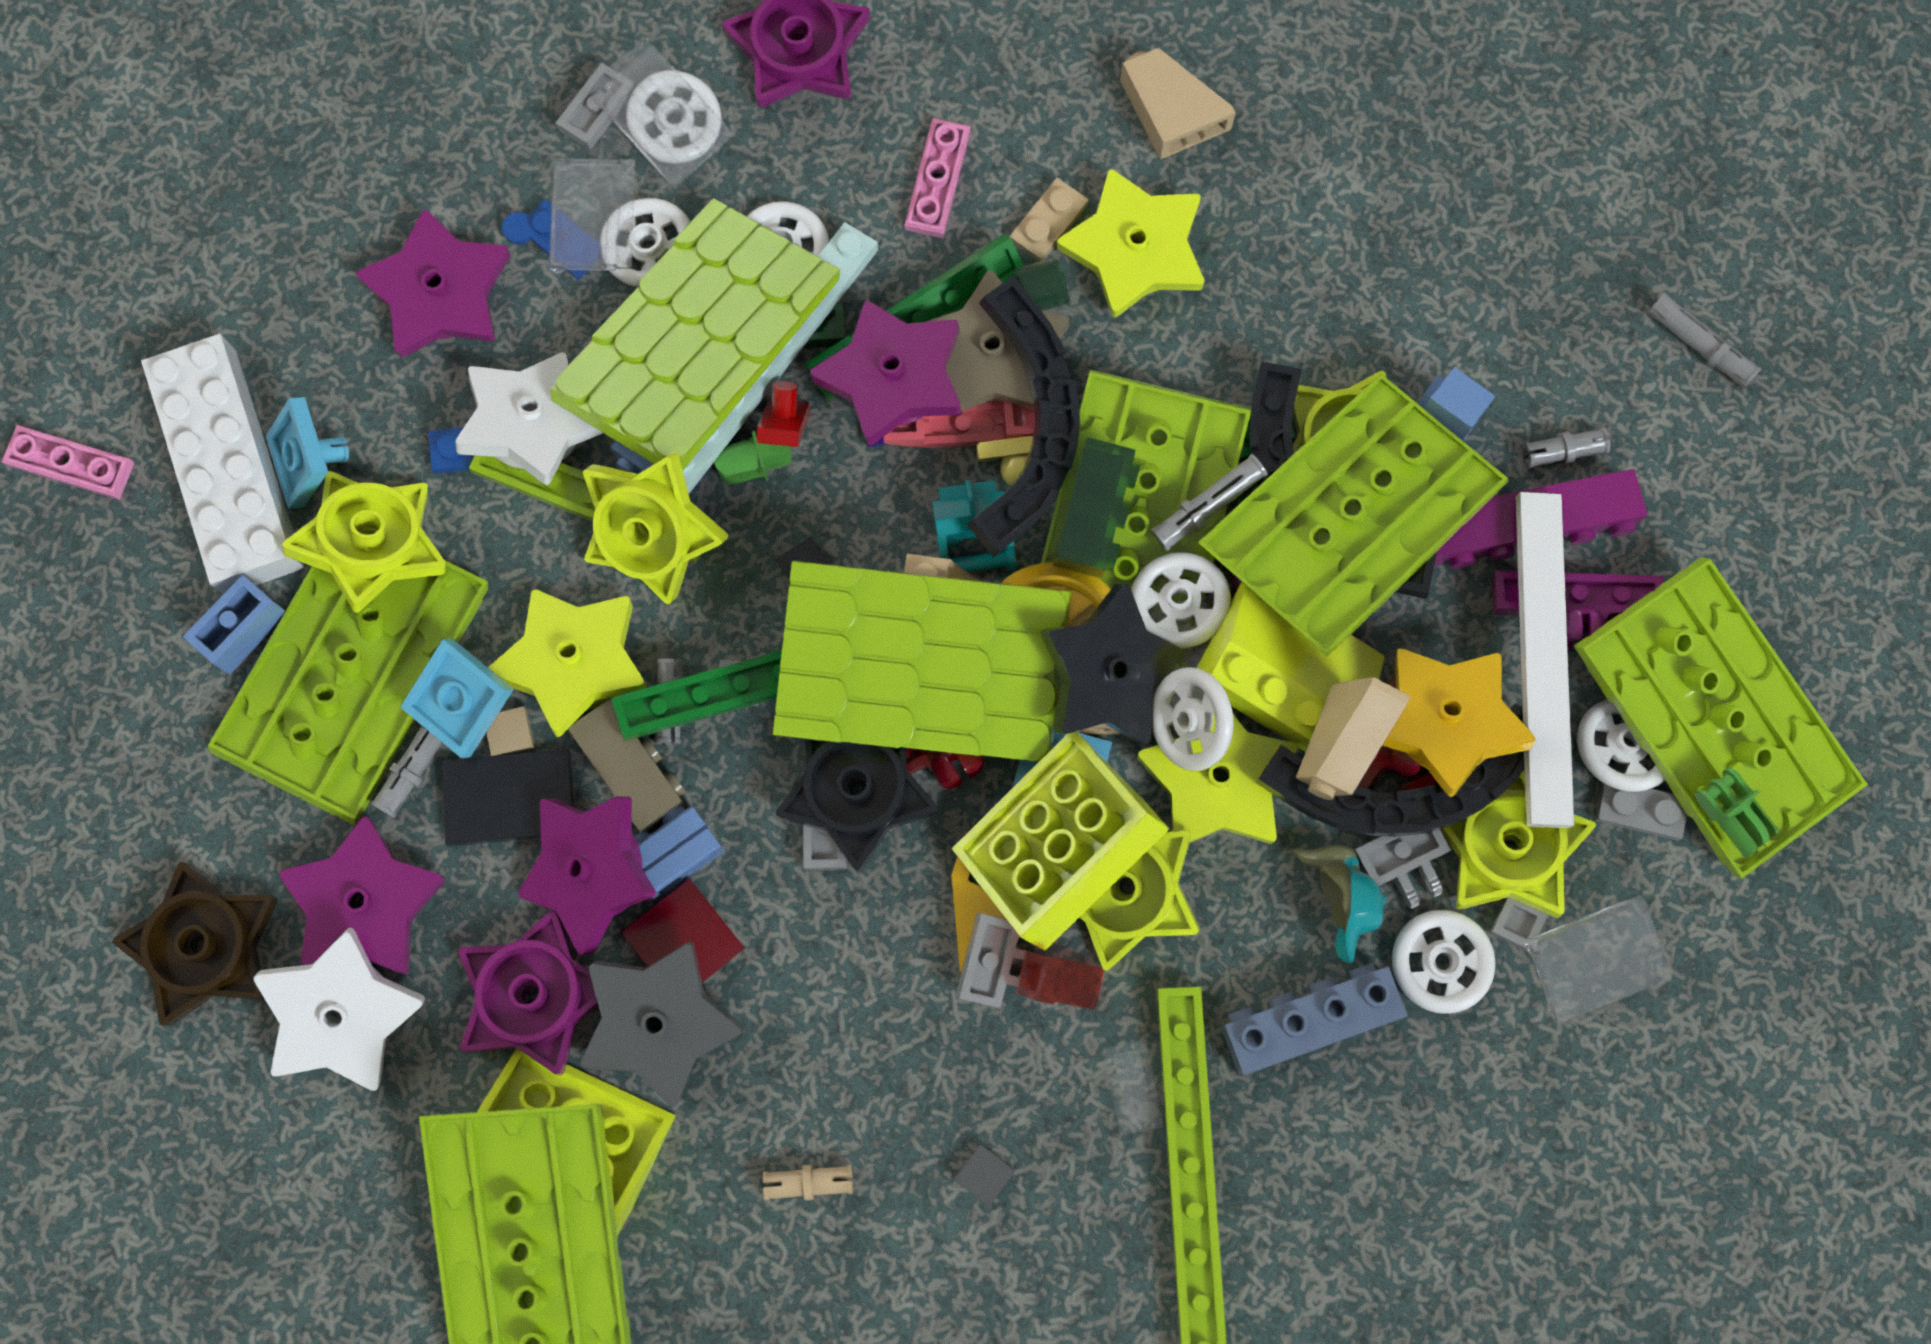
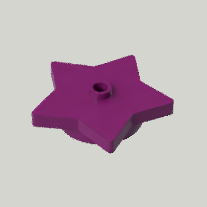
[722,0,870,108]
[356,210,511,358]
[810,301,962,446]
[518,796,656,955]
[279,817,446,974]
[458,911,599,1076]

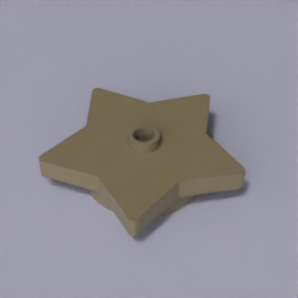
[925,271,1069,416]

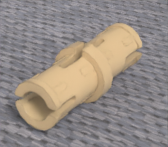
[763,1165,853,1201]

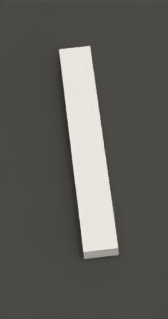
[1516,492,1574,828]

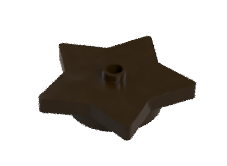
[112,862,278,1026]

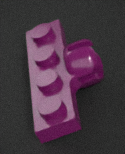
[1492,570,1663,651]

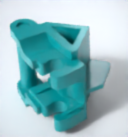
[932,479,1017,573]

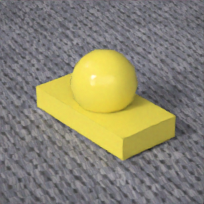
[976,436,1033,486]

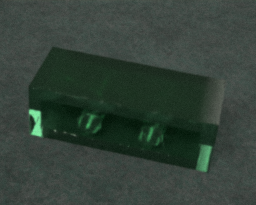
[1053,437,1140,579]

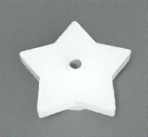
[455,352,603,485]
[254,928,425,1091]

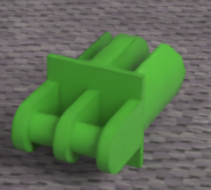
[714,431,792,485]
[1695,767,1780,858]

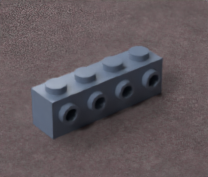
[1221,963,1408,1077]

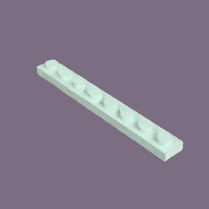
[683,222,878,493]

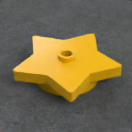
[1382,648,1536,797]

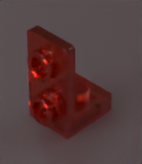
[1016,951,1104,1009]

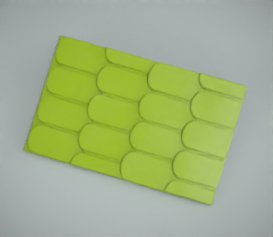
[550,198,840,470]
[1041,370,1251,669]
[1198,374,1509,657]
[1574,557,1868,879]
[208,561,488,826]
[773,561,1072,761]
[419,1104,631,1344]

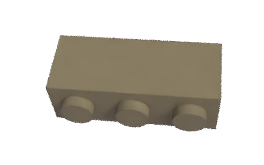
[568,699,687,833]

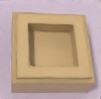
[486,706,535,756]

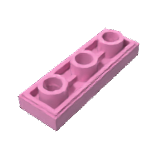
[904,118,971,238]
[1,425,135,500]

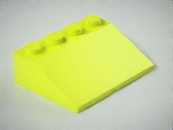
[1197,582,1385,752]
[952,731,1169,951]
[477,1048,676,1236]

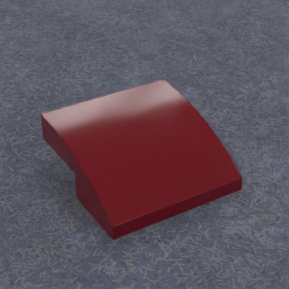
[621,877,745,983]

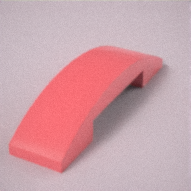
[883,401,1035,448]

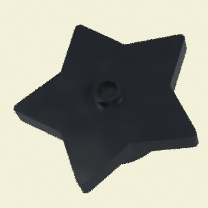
[1040,584,1186,744]
[775,739,939,872]

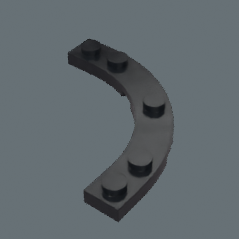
[967,276,1080,558]
[1249,361,1437,599]
[1256,703,1524,837]

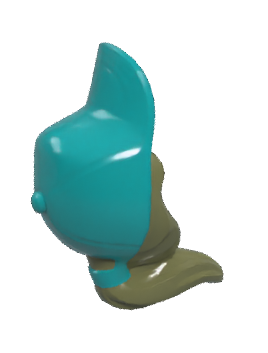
[1295,845,1386,963]

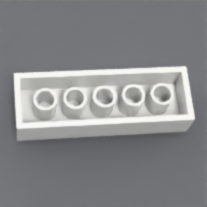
[141,334,305,594]

